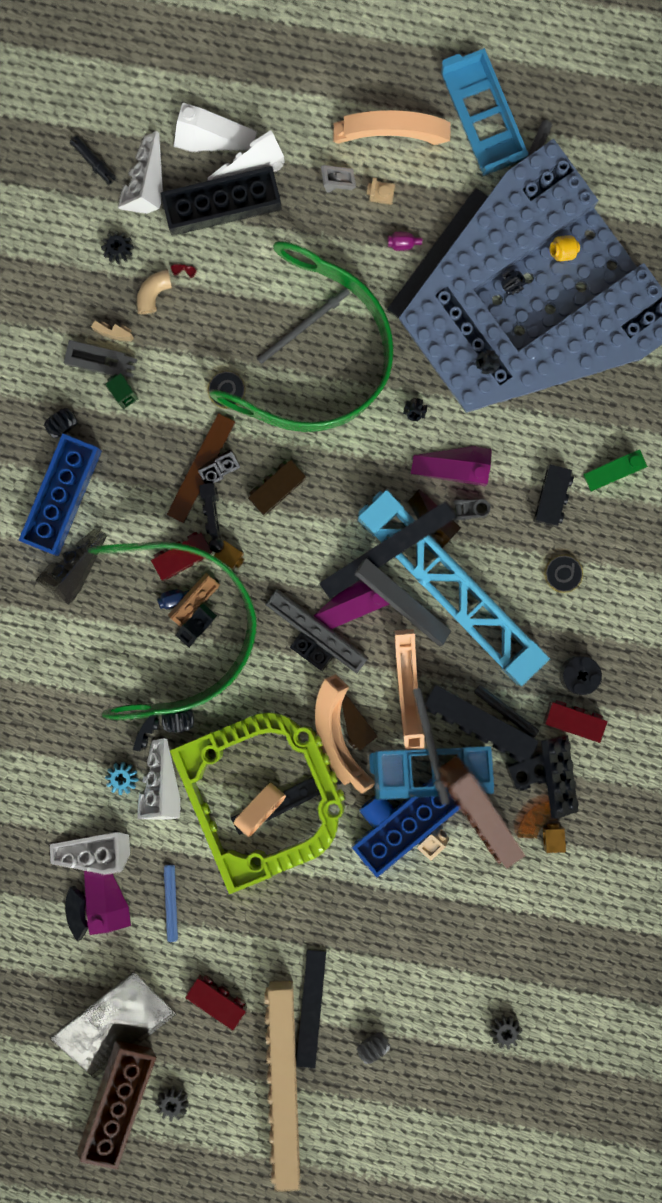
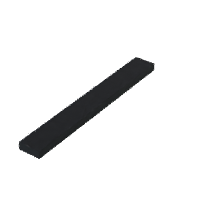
[387,188,488,319]
[319,500,457,599]

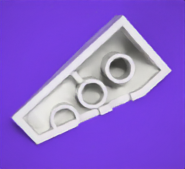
[174,103,257,152]
[207,130,285,181]
[118,131,163,214]
[137,738,181,820]
[50,832,130,875]

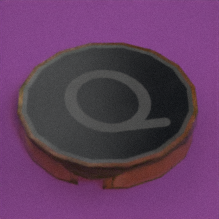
[208,371,246,409]
[544,555,583,593]

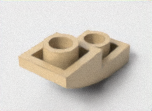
[91,321,134,341]

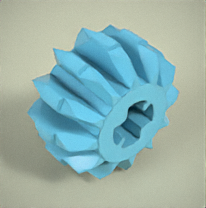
[105,762,139,795]

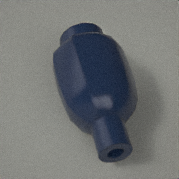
[157,589,190,610]

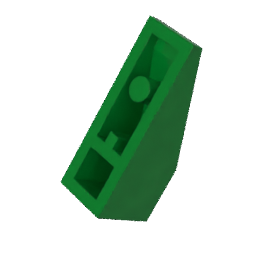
[583,449,648,492]

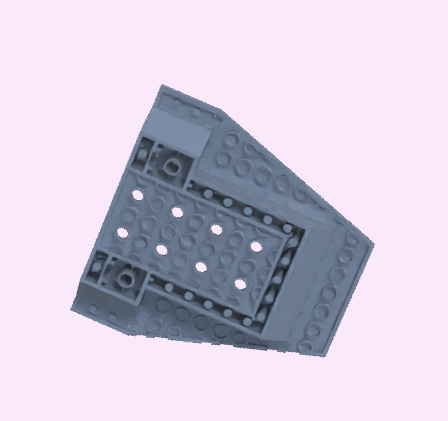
[399,139,662,413]

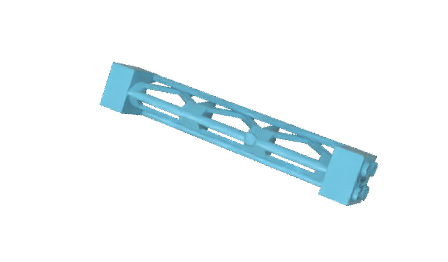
[358,490,550,686]

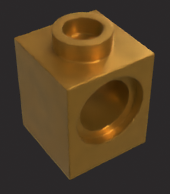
[214,540,245,570]
[543,823,566,853]

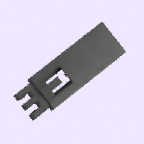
[63,340,138,378]

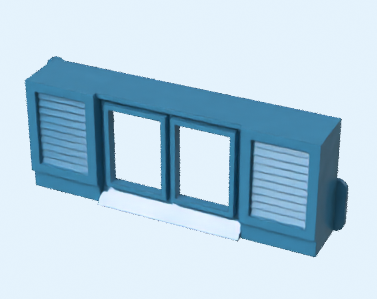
[441,48,529,176]
[369,746,494,800]

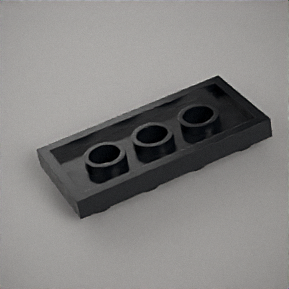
[541,735,578,819]

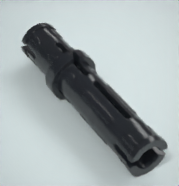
[70,135,116,185]

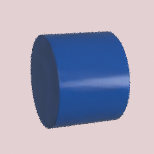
[359,795,395,828]

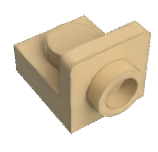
[367,177,395,205]
[417,827,450,861]

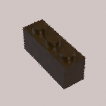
[248,460,306,517]

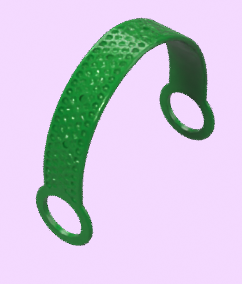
[209,241,393,432]
[87,541,257,719]

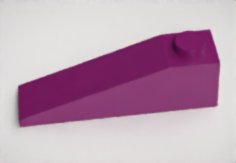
[411,446,492,487]
[313,580,390,629]
[84,871,131,935]

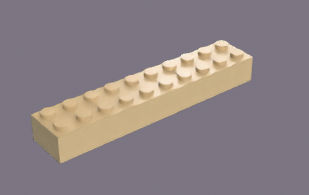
[265,981,300,1191]

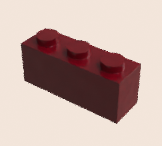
[151,532,214,581]
[543,700,608,743]
[185,975,247,1031]

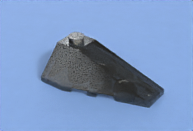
[35,529,107,605]

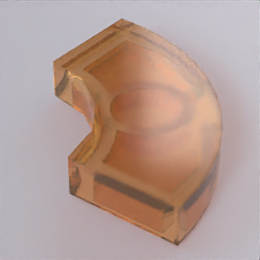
[517,801,557,838]

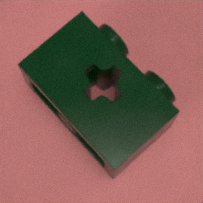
[105,373,139,410]

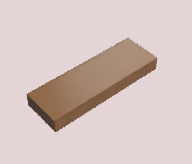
[168,573,220,627]

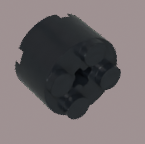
[560,656,602,695]

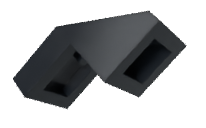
[175,603,217,648]

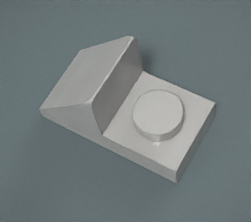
[321,165,356,193]

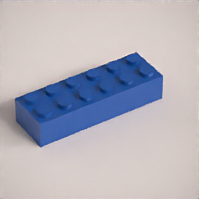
[18,433,102,556]
[352,778,460,878]

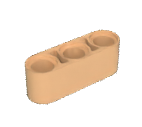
[234,783,286,837]

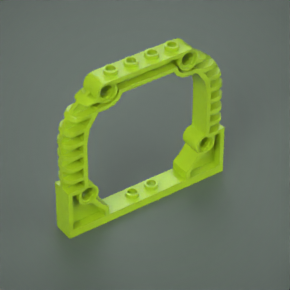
[170,713,345,894]

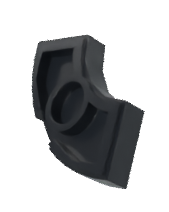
[65,885,89,941]

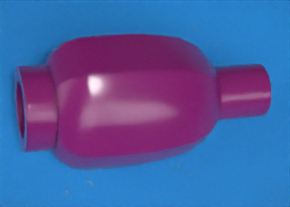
[387,231,422,251]

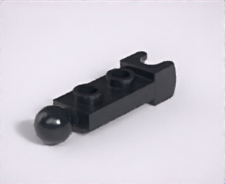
[199,483,224,553]

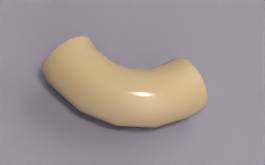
[137,269,172,315]

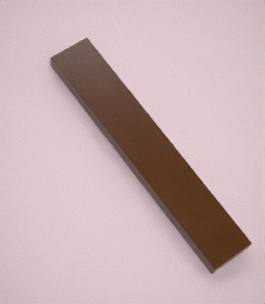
[166,413,236,524]

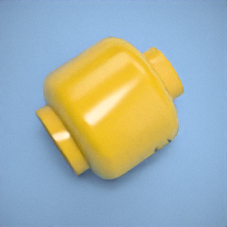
[550,235,580,262]

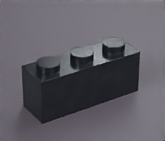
[533,464,574,527]

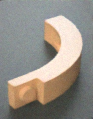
[334,110,450,145]
[395,629,424,750]
[315,674,375,793]

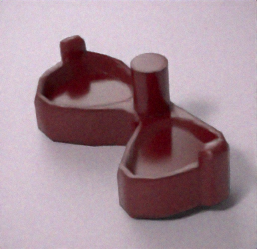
[170,264,197,278]

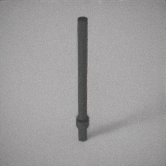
[257,288,350,364]
[413,688,449,805]

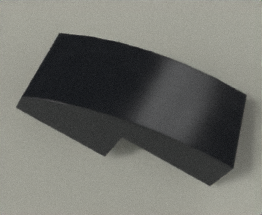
[198,449,240,484]
[290,632,334,672]
[133,714,160,752]

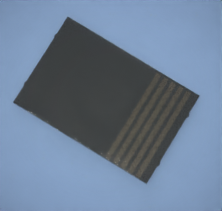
[50,971,177,1078]

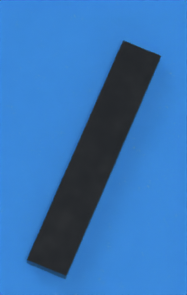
[231,768,342,835]
[296,949,326,1068]

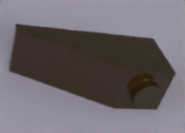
[408,489,461,548]
[342,694,378,751]

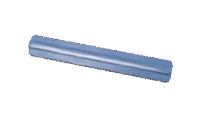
[164,864,178,942]

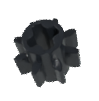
[501,270,525,295]
[476,350,500,375]
[403,397,428,422]

